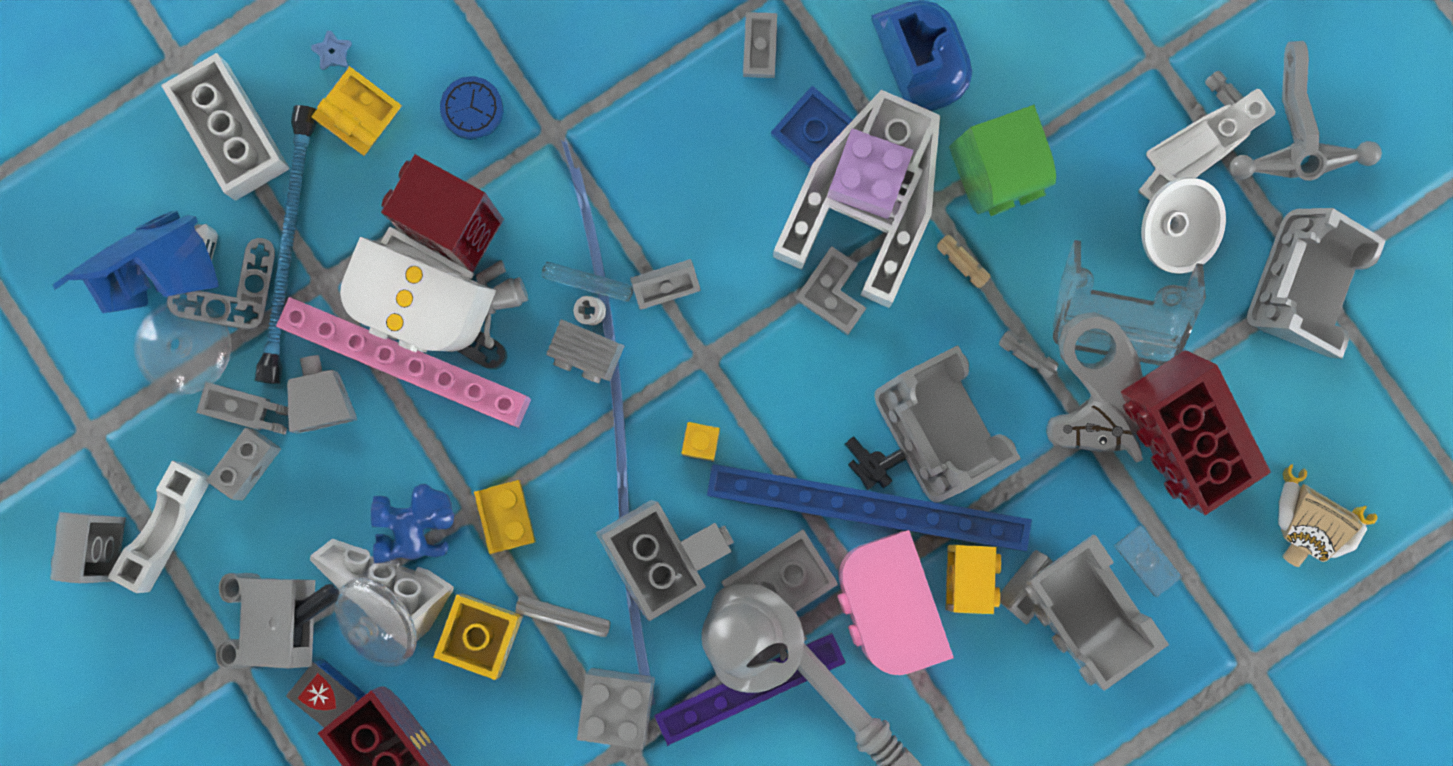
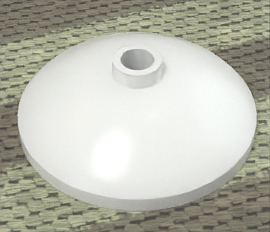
[1141,177,1226,274]

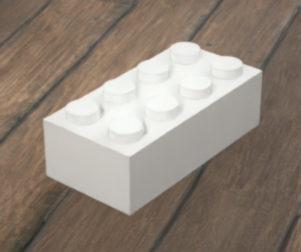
[161,53,290,201]

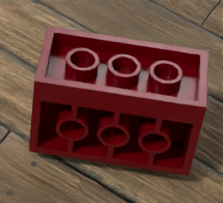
[381,154,504,273]
[1120,350,1271,515]

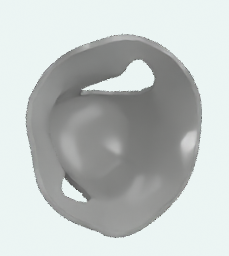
[701,584,804,693]

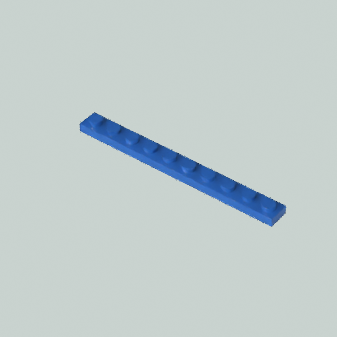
[707,464,1032,552]

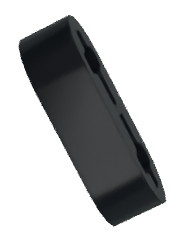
[457,331,507,370]

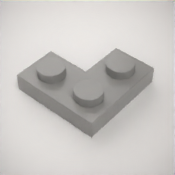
[795,246,866,336]

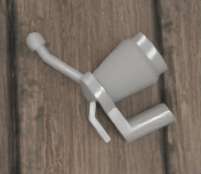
[476,260,529,348]

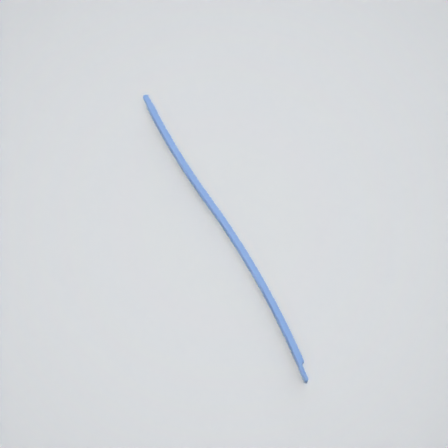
[561,138,656,705]

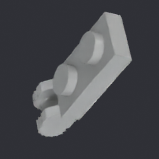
[196,382,288,435]

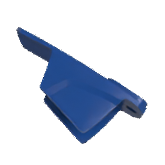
[52,211,219,313]

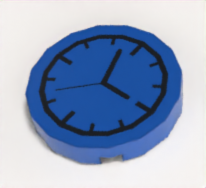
[440,76,504,140]

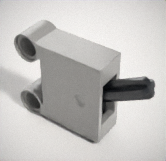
[215,573,340,669]

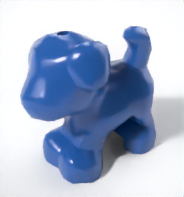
[371,484,455,564]

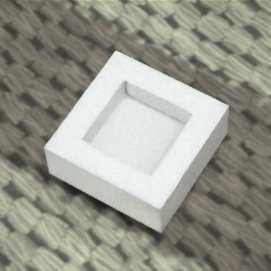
[1138,166,1177,201]

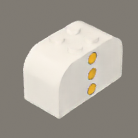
[340,237,496,352]

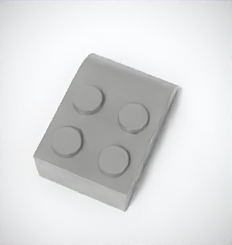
[596,500,706,621]
[50,512,126,584]

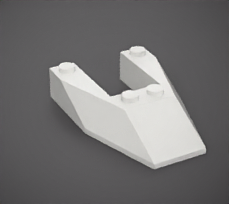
[773,90,940,308]

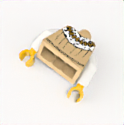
[1278,464,1378,567]

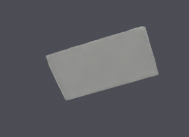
[1000,550,1053,625]

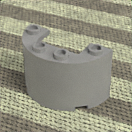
[1023,535,1169,691]

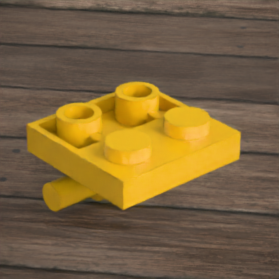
[311,66,402,156]

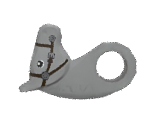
[1046,312,1143,463]

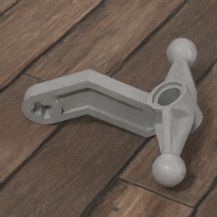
[1229,41,1382,181]

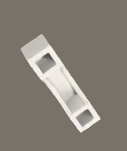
[108,461,210,593]

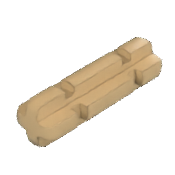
[937,235,991,288]

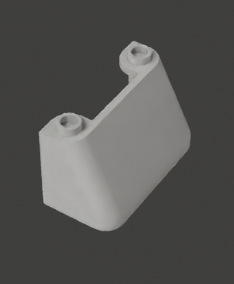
[1247,208,1386,359]
[874,345,1021,503]

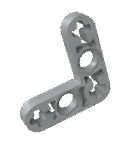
[167,238,275,330]

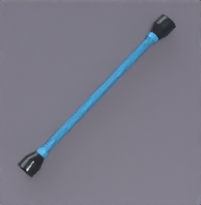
[254,105,317,384]

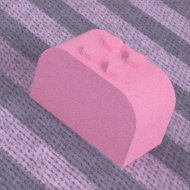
[837,530,954,675]

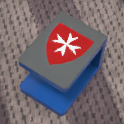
[286,659,366,727]

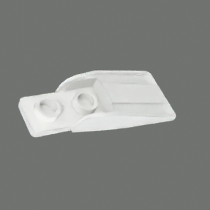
[1146,89,1276,179]

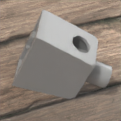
[287,355,357,434]

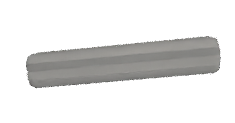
[515,597,610,637]

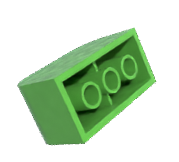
[949,105,1056,217]

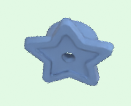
[311,31,352,70]

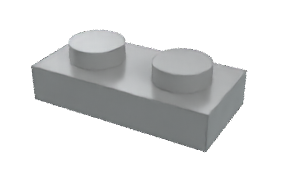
[743,12,777,78]
[630,259,701,310]

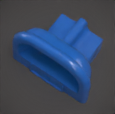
[871,0,972,111]

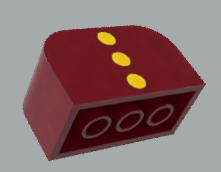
[318,686,451,766]

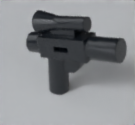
[844,436,906,491]

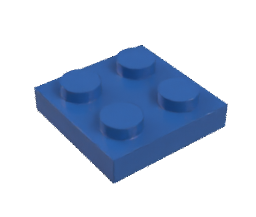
[771,86,853,169]

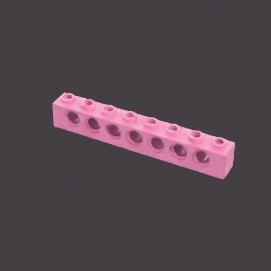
[276,297,531,428]

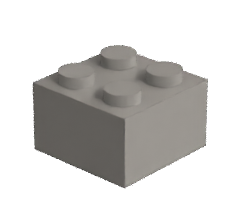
[577,668,655,749]

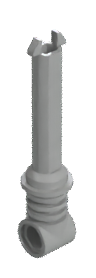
[779,636,922,766]

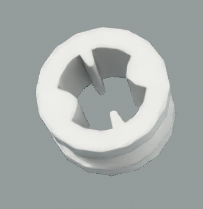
[573,296,606,326]

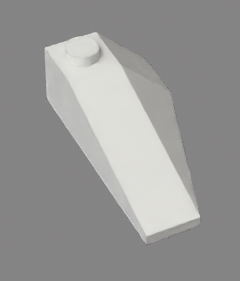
[310,539,454,649]

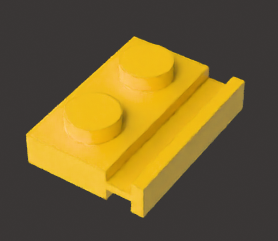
[474,480,536,554]

